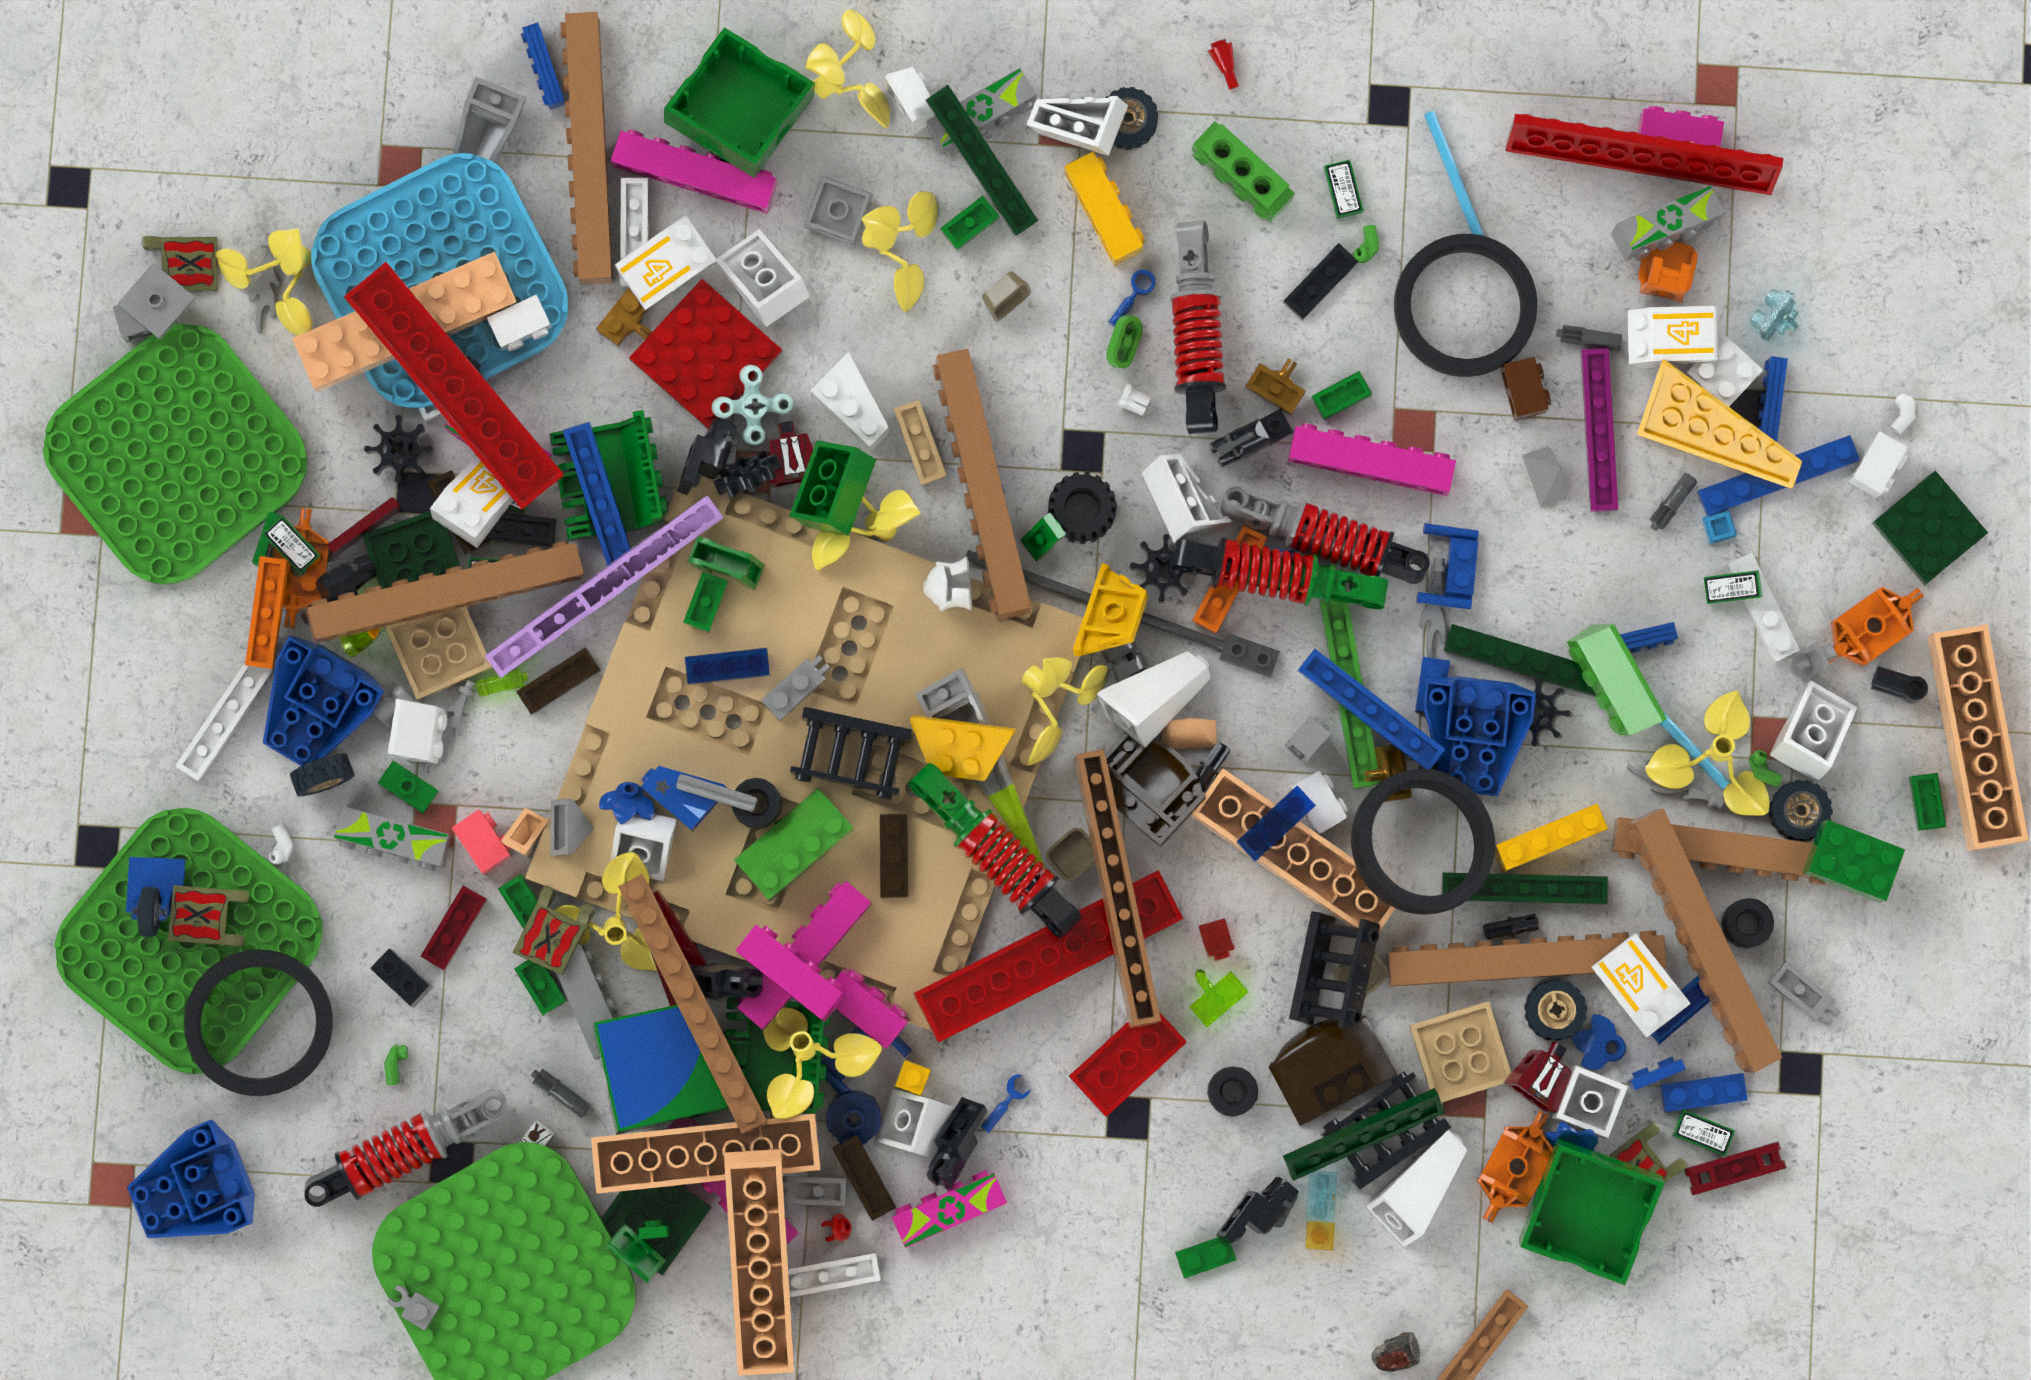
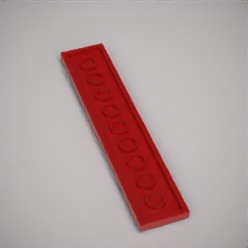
[1505,113,1784,195]
[344,262,564,509]
[913,870,1183,1043]

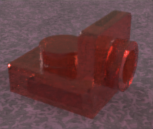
[1198,918,1235,961]

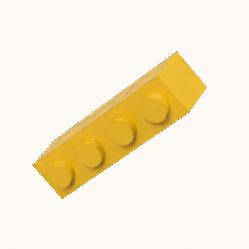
[1064,152,1145,266]
[1495,804,1608,873]

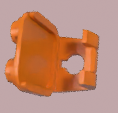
[1638,241,1698,303]

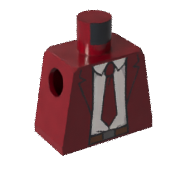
[770,421,813,488]
[1504,1042,1571,1112]

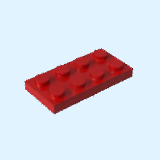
[1068,1012,1187,1117]

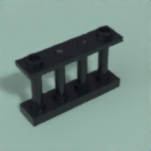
[790,707,912,800]
[1289,911,1380,1033]
[1320,1071,1451,1190]

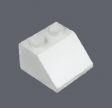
[885,67,935,135]
[388,699,447,764]
[610,814,677,881]
[876,1088,952,1159]

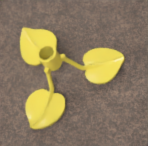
[805,9,890,129]
[861,191,938,312]
[215,229,312,336]
[812,490,921,571]
[1022,657,1109,765]
[1645,691,1769,816]
[554,852,657,971]
[763,1007,882,1119]

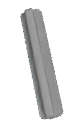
[676,774,757,812]

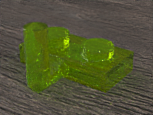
[1189,969,1249,1028]

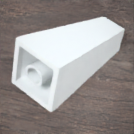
[1097,651,1211,748]
[1366,1130,1467,1247]

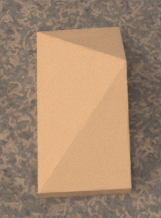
[1161,718,1217,749]
[501,808,549,858]

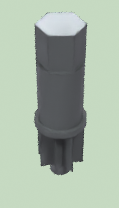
[1556,325,1622,350]
[1649,473,1697,531]
[530,1069,591,1118]

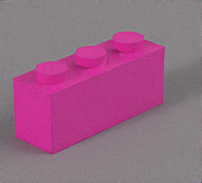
[1638,106,1724,147]
[835,968,910,1049]

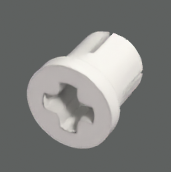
[1116,383,1151,416]

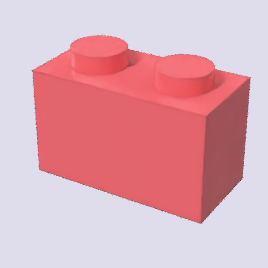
[452,809,512,875]

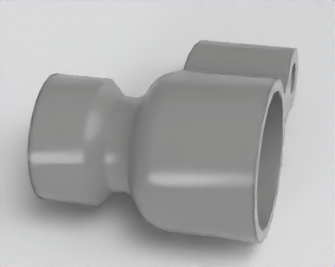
[373,684,414,731]

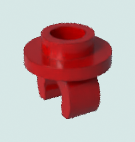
[821,1213,851,1242]

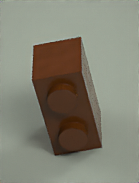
[1500,357,1551,421]

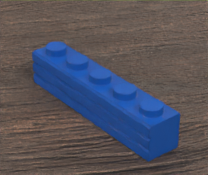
[521,22,565,110]
[1757,356,1788,442]
[1620,622,1678,654]

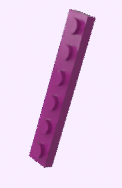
[1580,348,1619,512]

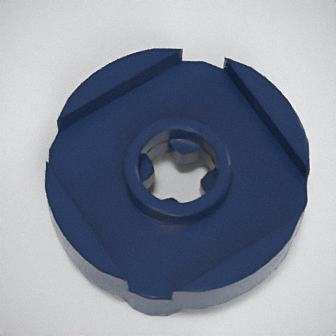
[826,1090,882,1145]

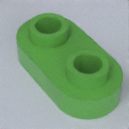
[1106,315,1143,368]

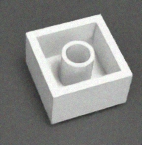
[1685,333,1763,407]
[1552,1066,1628,1139]

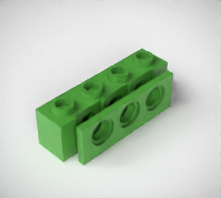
[1192,121,1295,222]

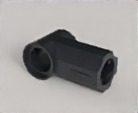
[1870,666,1928,703]

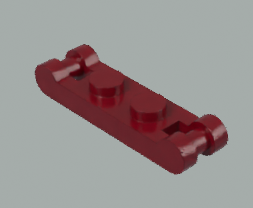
[1684,1141,1787,1196]

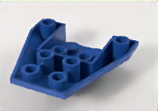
[263,635,385,766]
[1424,676,1536,796]
[127,1119,255,1238]

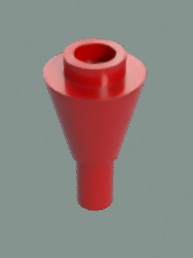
[1207,39,1239,90]

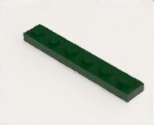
[925,85,1038,236]
[1443,624,1596,697]
[1441,872,1608,905]
[1283,1088,1444,1181]

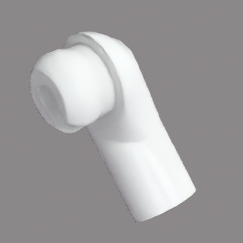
[1890,394,1915,436]
[269,824,293,865]

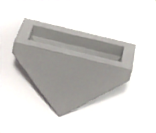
[1522,446,1566,507]
[550,799,594,856]

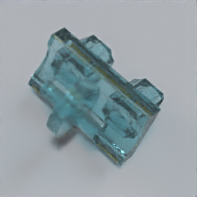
[1750,289,1799,342]
[1305,1171,1338,1223]

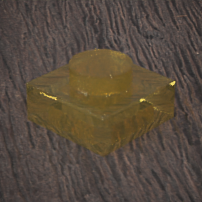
[1305,1220,1335,1251]

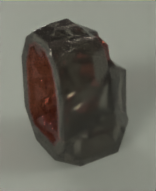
[1372,1332,1420,1372]

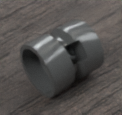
[1101,639,1149,682]

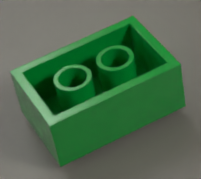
[789,440,877,536]
[1802,820,1905,903]

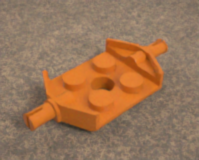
[272,508,330,629]
[1829,587,1924,667]
[1476,1110,1553,1223]

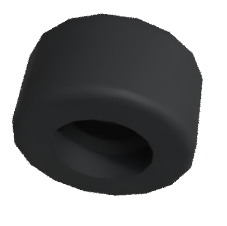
[732,778,782,829]
[1721,898,1774,949]
[1207,1066,1258,1117]

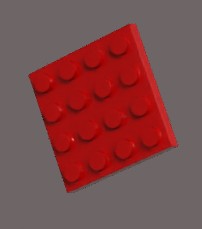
[629,279,783,430]

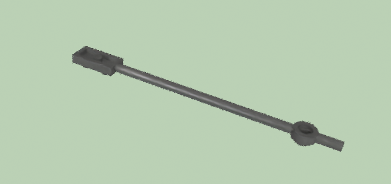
[966,550,1280,678]

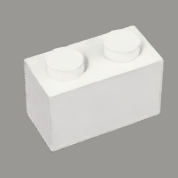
[487,295,552,352]
[1848,431,1908,498]
[1289,771,1348,835]

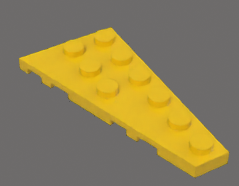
[1637,359,1802,489]

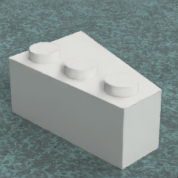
[1027,96,1128,156]
[811,352,889,452]
[1142,454,1232,543]

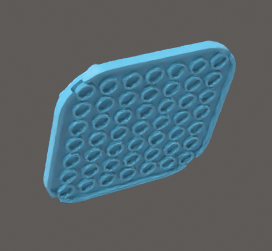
[311,153,569,409]

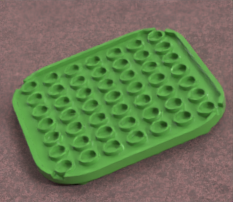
[43,323,308,585]
[54,808,323,1074]
[372,1142,636,1380]

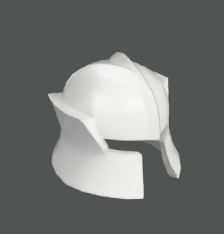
[923,557,972,612]

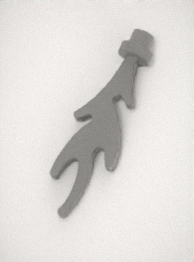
[249,233,280,333]
[1419,558,1450,658]
[423,680,477,773]
[1627,760,1724,810]

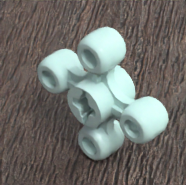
[712,365,793,447]

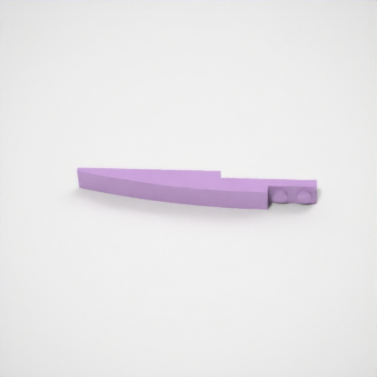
[485,495,724,678]

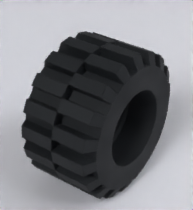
[1048,472,1117,544]

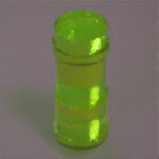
[476,668,529,697]

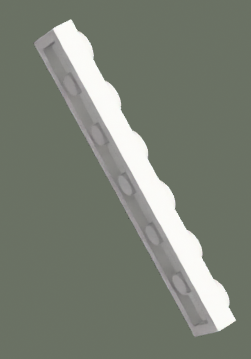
[175,636,286,782]

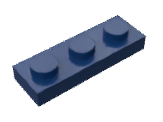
[1660,1073,1748,1112]

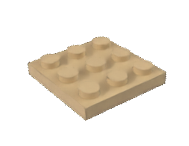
[385,607,493,701]
[1409,1001,1511,1103]

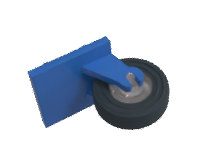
[126,857,186,937]

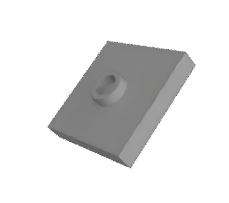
[803,176,873,246]
[118,263,196,340]

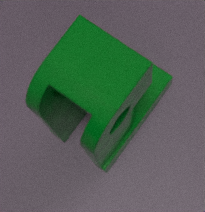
[687,536,765,590]

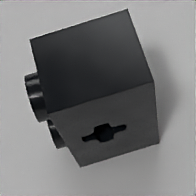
[370,948,433,1007]

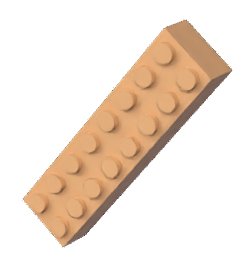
[292,252,517,392]
[1927,624,2029,852]
[1190,769,1395,932]
[591,1114,821,1194]
[725,1149,794,1376]

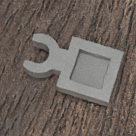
[387,1285,441,1331]

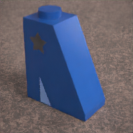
[641,766,727,832]

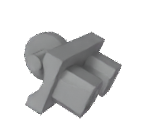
[1788,642,1837,681]

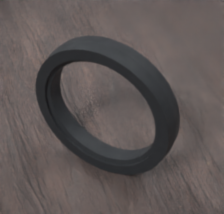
[1394,234,1537,377]
[1351,769,1495,915]
[184,949,333,1096]

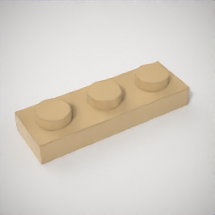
[894,400,947,486]

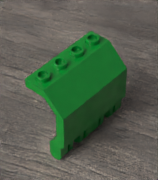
[549,410,668,541]
[724,996,831,1115]

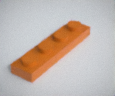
[1192,525,1268,634]
[245,556,289,669]

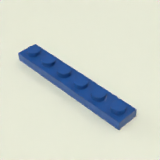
[563,421,631,566]
[1697,435,1860,516]
[1297,648,1445,769]

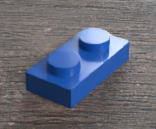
[1415,657,1450,713]
[1627,1056,1686,1091]

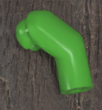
[1354,225,1379,263]
[1749,750,1783,787]
[384,1044,408,1085]

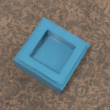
[1702,510,1737,545]

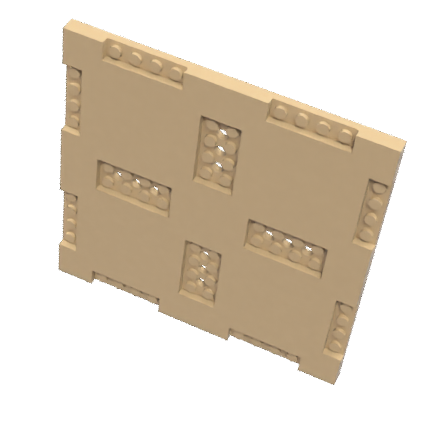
[525,471,1083,1031]

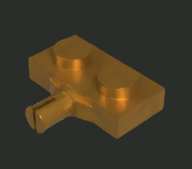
[596,288,653,347]
[1245,358,1306,415]
[1364,745,1412,802]

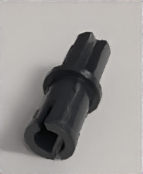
[1196,742,1230,792]
[1483,913,1539,939]

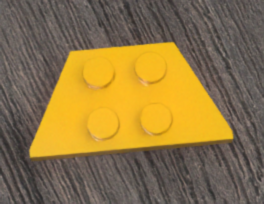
[1072,563,1148,656]
[910,715,1016,781]

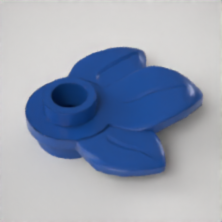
[599,782,654,824]
[1571,1014,1626,1070]
[1546,1122,1598,1151]

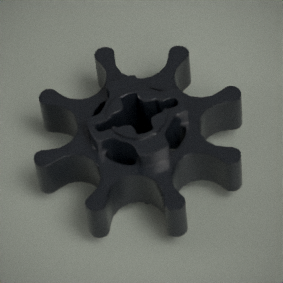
[364,415,434,485]
[713,451,782,498]
[1129,534,1197,604]
[1529,678,1573,747]

